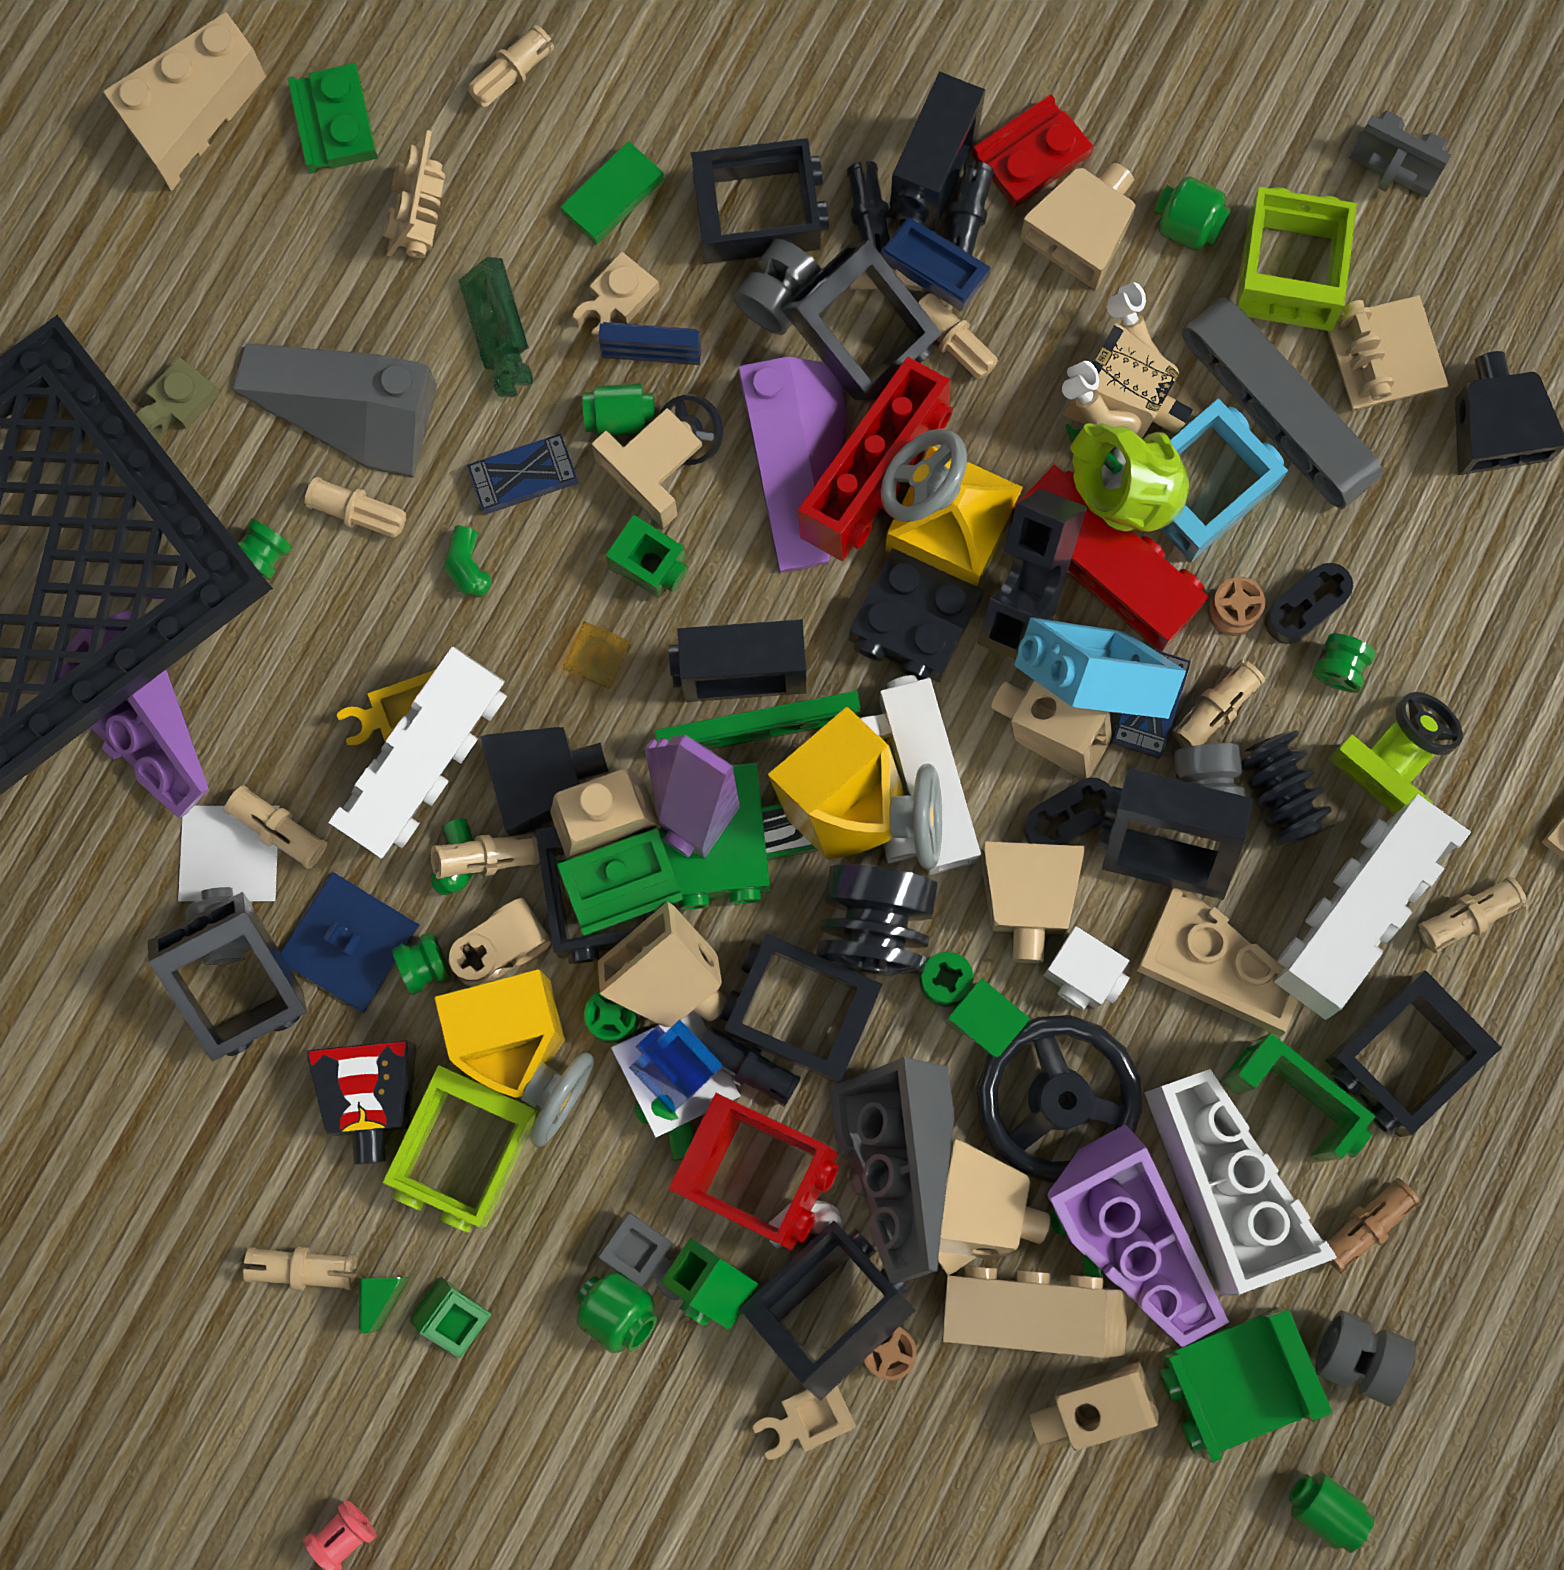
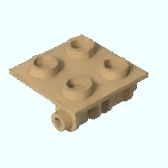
[383,130,445,259]
[1328,295,1449,411]

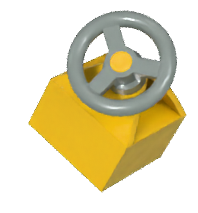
[881,429,1023,587]
[768,707,942,870]
[435,969,594,1147]

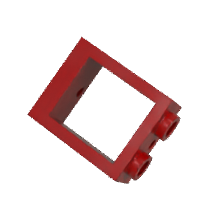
[669,1093,839,1251]

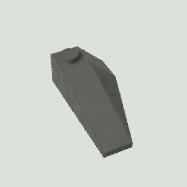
[233,343,437,478]
[830,1057,954,1284]

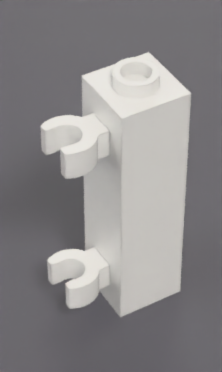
[860,675,981,876]

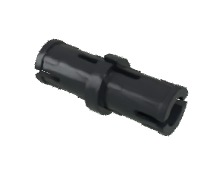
[846,161,890,253]
[946,161,995,255]
[693,1025,801,1107]

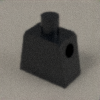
[1455,351,1564,475]
[480,727,609,836]

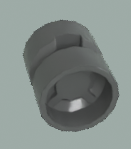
[733,239,822,335]
[1172,743,1245,796]
[1315,1310,1415,1407]

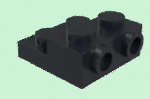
[849,548,983,683]

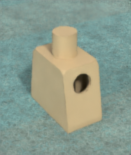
[1020,163,1136,290]
[991,680,1112,780]
[550,769,661,858]
[981,841,1084,963]
[598,901,727,1027]
[939,1139,1050,1259]
[1030,1360,1159,1451]

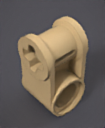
[449,898,552,987]

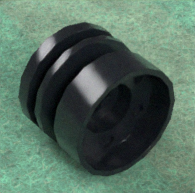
[816,864,938,976]

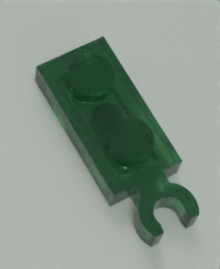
[458,257,533,397]

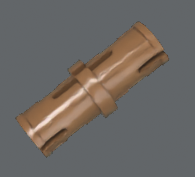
[1327,1178,1421,1274]

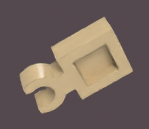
[573,252,660,343]
[753,1386,856,1460]

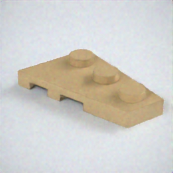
[1137,887,1299,1037]

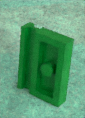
[287,62,378,174]
[557,826,683,936]

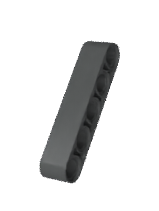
[1182,297,1383,509]

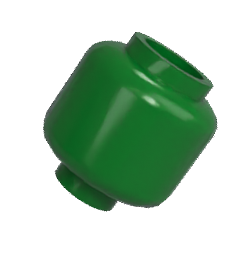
[1154,176,1231,251]
[576,1272,657,1353]

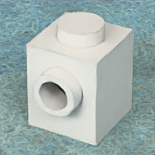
[1043,926,1130,1010]

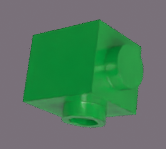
[660,1237,760,1330]

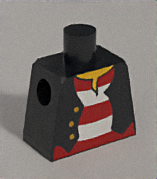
[307,1040,416,1165]

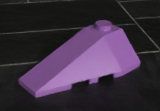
[739,356,847,573]
[42,609,209,818]
[645,735,740,858]
[1047,1124,1229,1348]

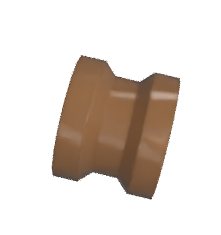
[1208,576,1265,636]
[864,1326,917,1381]

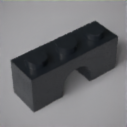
[977,489,1087,660]

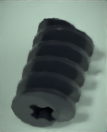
[1241,730,1335,846]

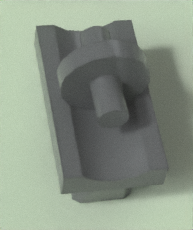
[1349,111,1451,198]

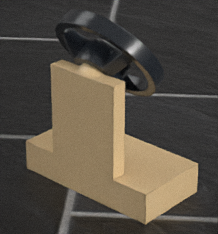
[592,394,723,528]

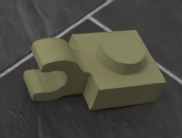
[136,357,220,442]

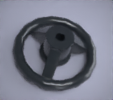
[977,1015,1143,1183]

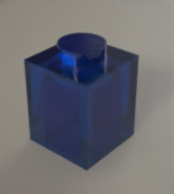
[629,1019,723,1113]

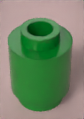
[582,383,656,436]
[1289,1472,1374,1553]

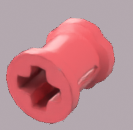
[303,1500,377,1570]

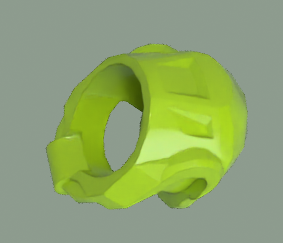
[1070,423,1189,532]

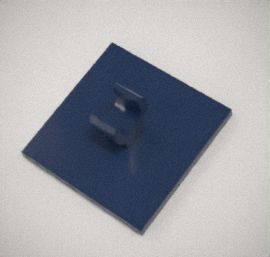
[281,872,420,1013]

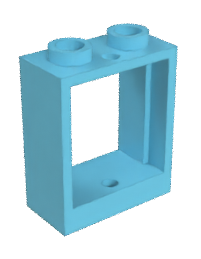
[1160,398,1288,562]
[1014,618,1186,719]

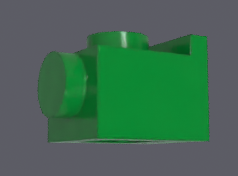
[605,515,688,599]

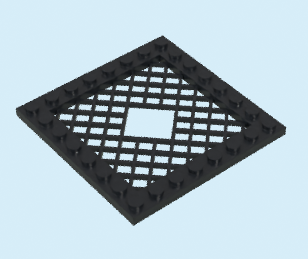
[0,315,273,795]

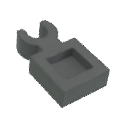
[597,1210,679,1301]

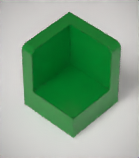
[945,978,1031,1058]

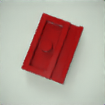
[972,94,1094,209]

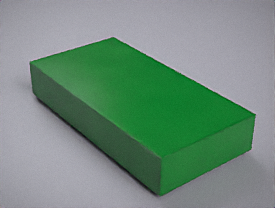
[560,141,664,245]

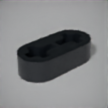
[1265,563,1354,644]
[1023,777,1112,845]

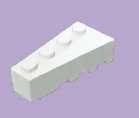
[328,647,507,858]
[1274,794,1471,1020]
[1144,1069,1337,1295]

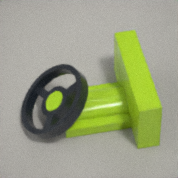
[1328,692,1463,815]

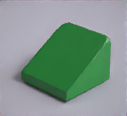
[359,1276,409,1334]
[410,1277,492,1359]

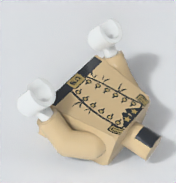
[1062,283,1193,439]

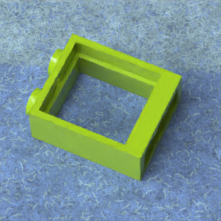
[1236,187,1357,331]
[383,1065,540,1233]

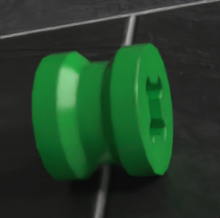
[237,518,293,580]
[1312,633,1376,693]
[392,931,451,995]
[919,951,974,1007]
[584,991,639,1044]

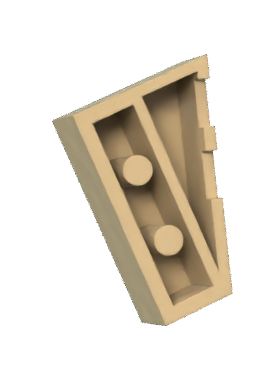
[103,12,266,191]
[943,1266,1128,1358]

